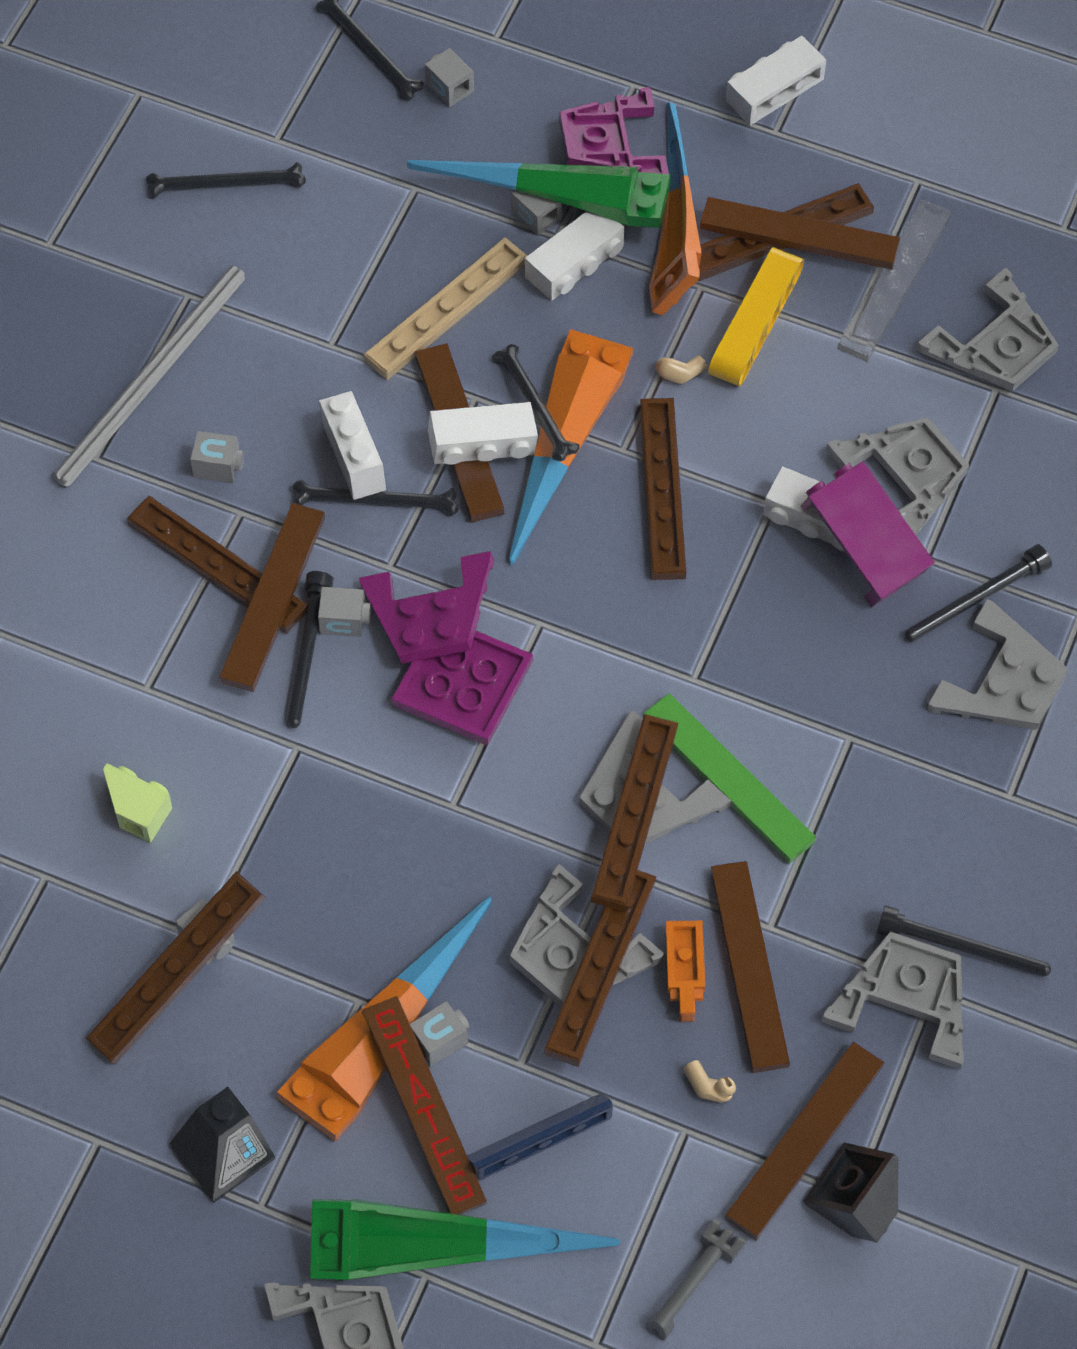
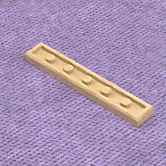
[364,237,528,380]

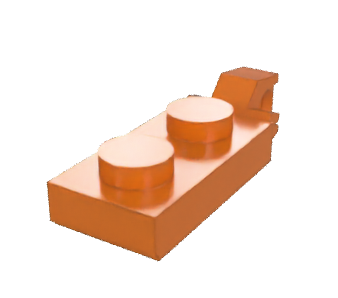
[665,920,705,1022]

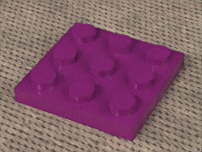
[392,631,533,746]

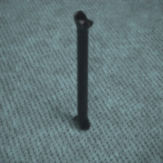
[316,0,424,100]
[146,162,306,198]
[492,344,579,462]
[293,480,459,516]

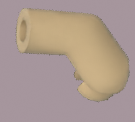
[655,355,707,384]
[683,1060,736,1103]

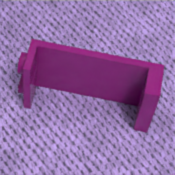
[800,461,935,608]

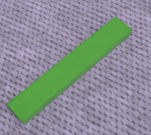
[643,693,816,864]

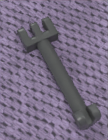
[646,1218,747,1340]

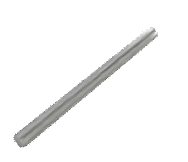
[54,266,245,487]

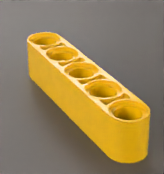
[708,247,804,387]

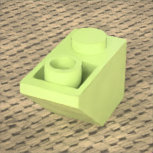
[103,763,172,843]

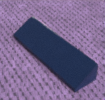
[468,1094,613,1181]

